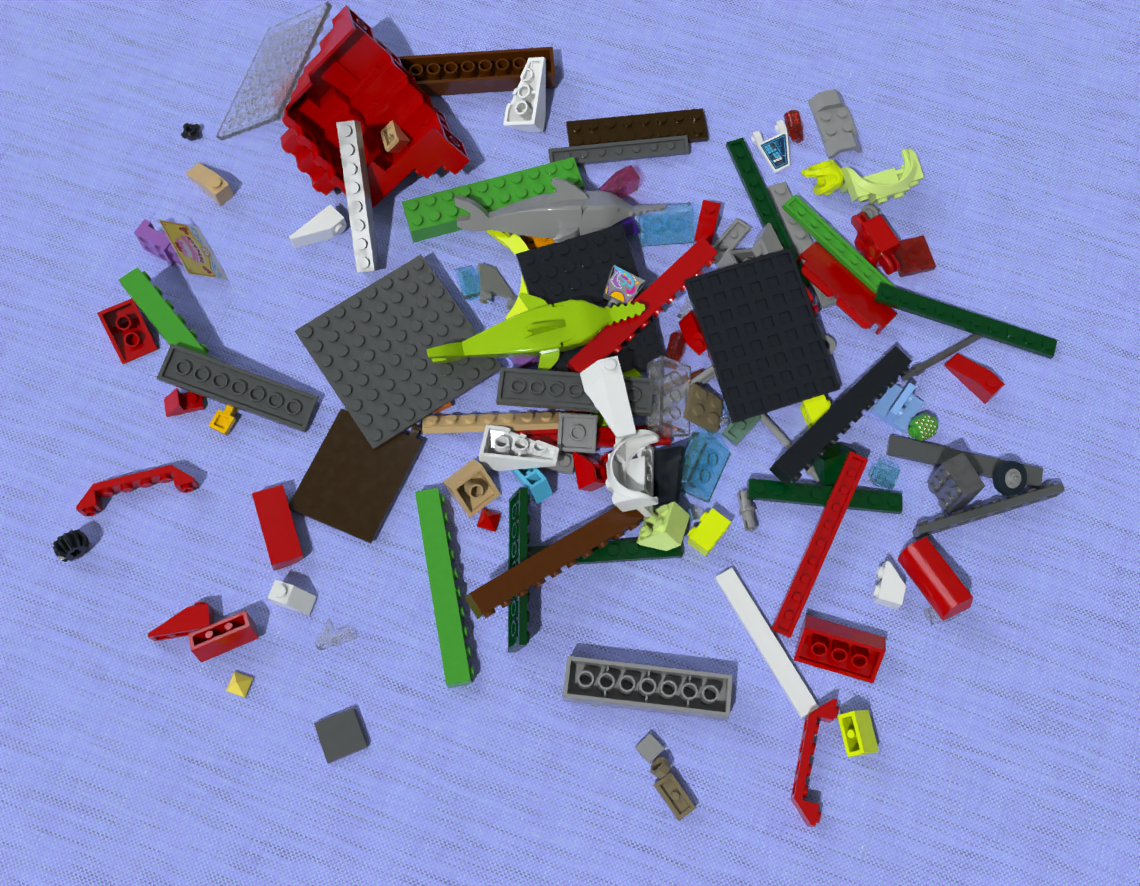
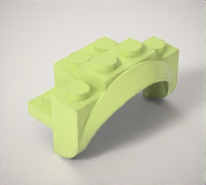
[840,148,924,205]

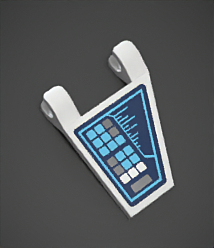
[751,120,790,174]

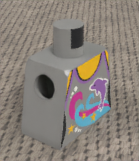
[603,265,646,308]

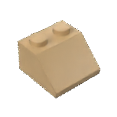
[443,459,501,518]

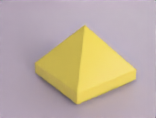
[226,672,254,698]

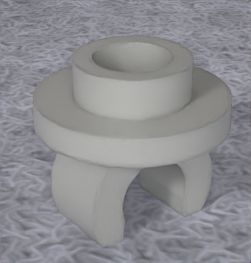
[861,203,880,220]

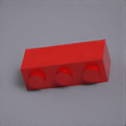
[188,610,259,663]

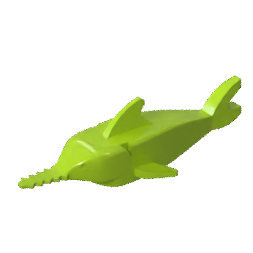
[426,292,645,371]

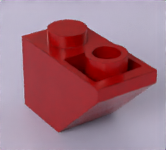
[572,452,607,492]

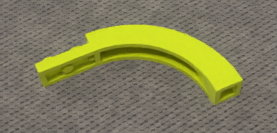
[485,230,530,319]

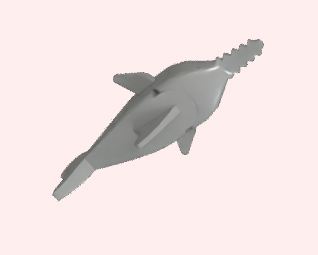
[455,178,666,243]

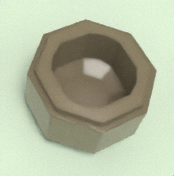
[650,756,671,779]

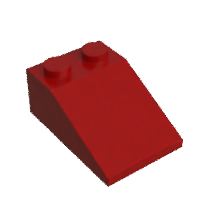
[97,298,158,364]

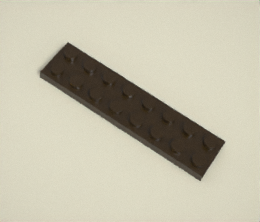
[566,108,708,147]

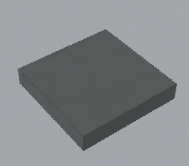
[314,708,368,764]

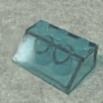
[637,202,694,247]
[680,432,731,503]

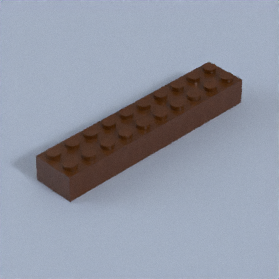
[398,47,555,96]

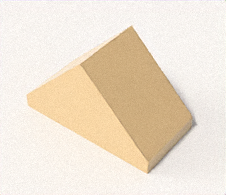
[380,120,410,153]

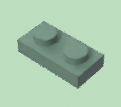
[721,416,761,446]

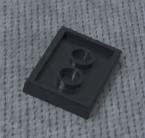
[653,446,686,507]

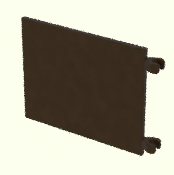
[289,408,423,544]

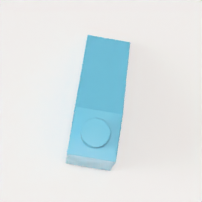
[511,468,553,504]

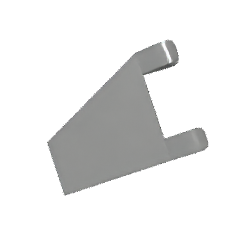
[477,263,517,310]

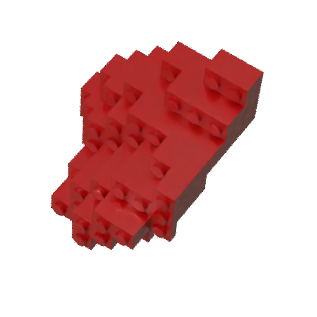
[278,5,470,209]

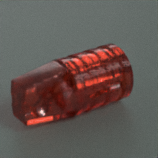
[784,110,804,143]
[666,332,685,368]

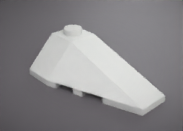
[503,57,546,132]
[580,356,636,439]
[479,425,559,471]

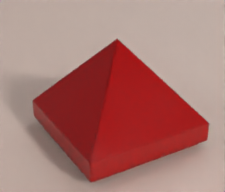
[477,508,501,532]

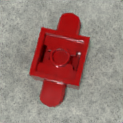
[851,212,900,275]

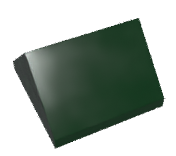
[813,443,857,486]

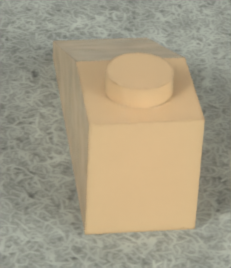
[185,163,234,206]

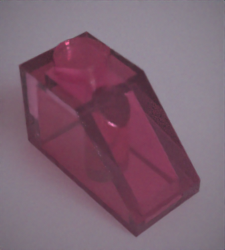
[599,165,640,198]

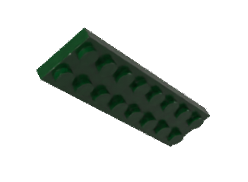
[508,487,530,653]

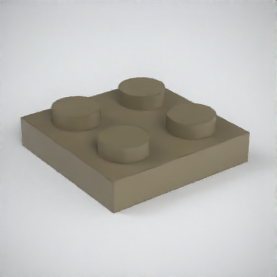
[683,383,724,434]

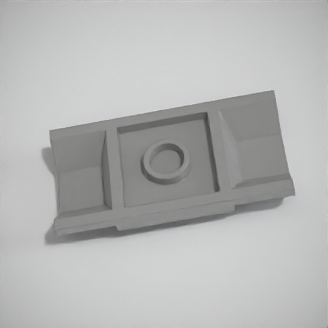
[808,89,862,159]

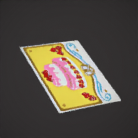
[158,219,228,280]

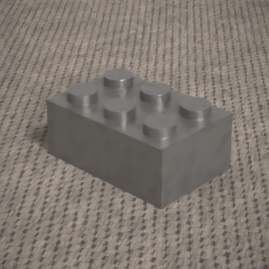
[927,453,985,514]

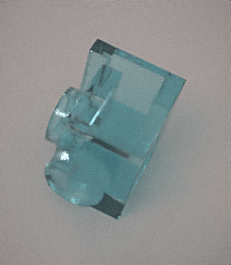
[867,461,901,492]

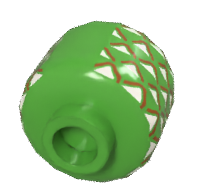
[908,413,939,441]

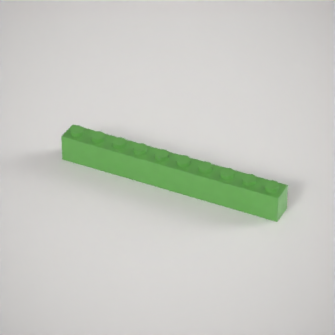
[415,488,475,688]

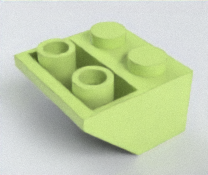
[637,501,690,551]

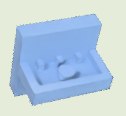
[871,383,924,433]

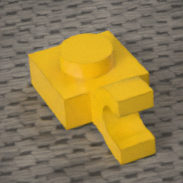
[208,405,239,436]

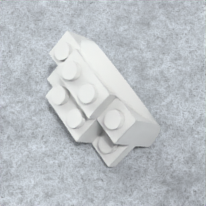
[606,429,659,518]

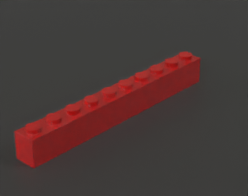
[566,237,718,373]

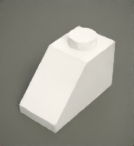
[267,580,317,616]

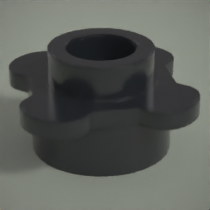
[181,123,200,141]

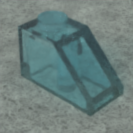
[454,265,481,300]

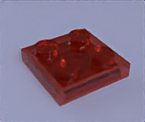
[894,236,936,278]

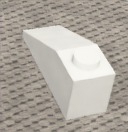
[289,204,347,248]

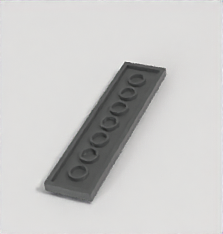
[157,343,318,433]
[496,367,654,416]

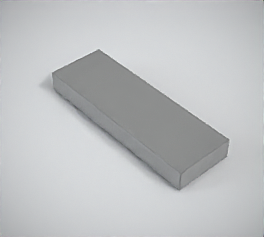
[712,218,751,266]

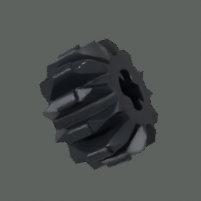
[53,529,90,562]

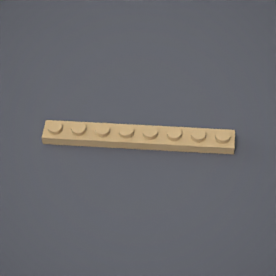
[422,411,575,434]

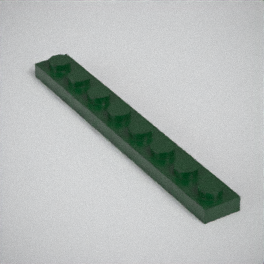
[747,478,902,514]
[527,539,683,565]

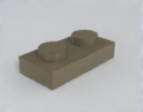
[653,772,696,821]

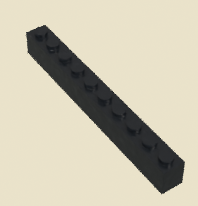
[769,346,912,486]

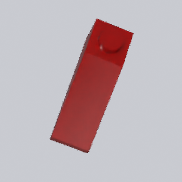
[944,353,1005,404]
[148,602,214,642]

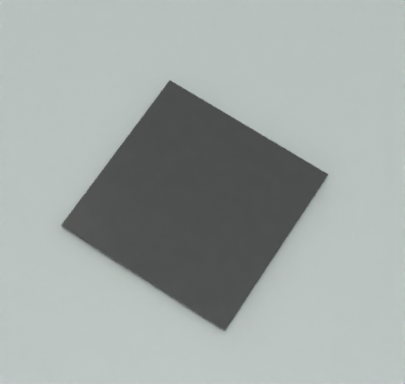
[295,254,501,450]

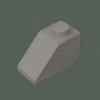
[752,223,784,258]

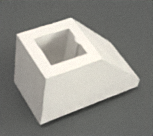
[872,561,906,609]

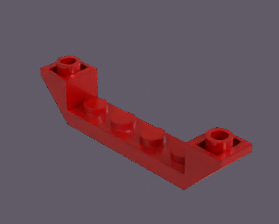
[76,465,200,516]
[790,699,839,827]

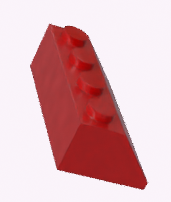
[794,615,886,683]

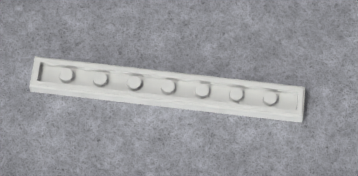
[715,568,819,718]

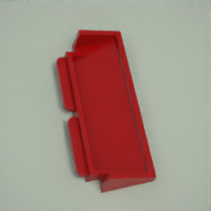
[796,242,897,335]

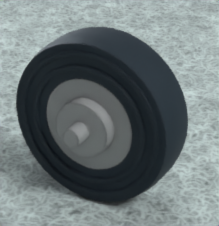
[993,460,1027,496]

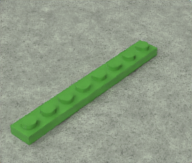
[782,194,896,294]

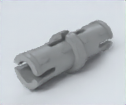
[737,491,757,531]

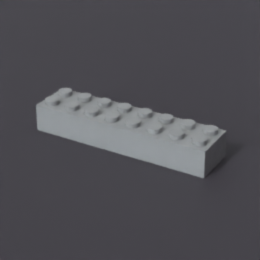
[563,656,733,721]

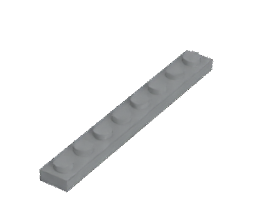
[768,182,837,310]

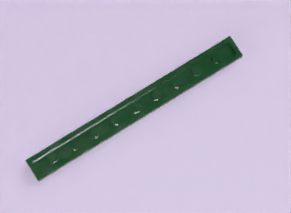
[726,138,810,288]
[874,283,1057,359]

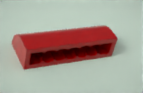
[252,484,303,571]
[898,537,973,621]

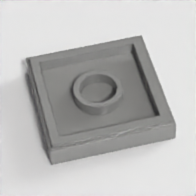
[557,413,598,454]

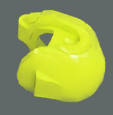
[801,160,845,196]

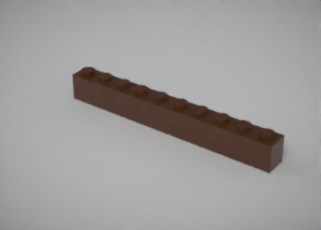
[465,507,644,619]

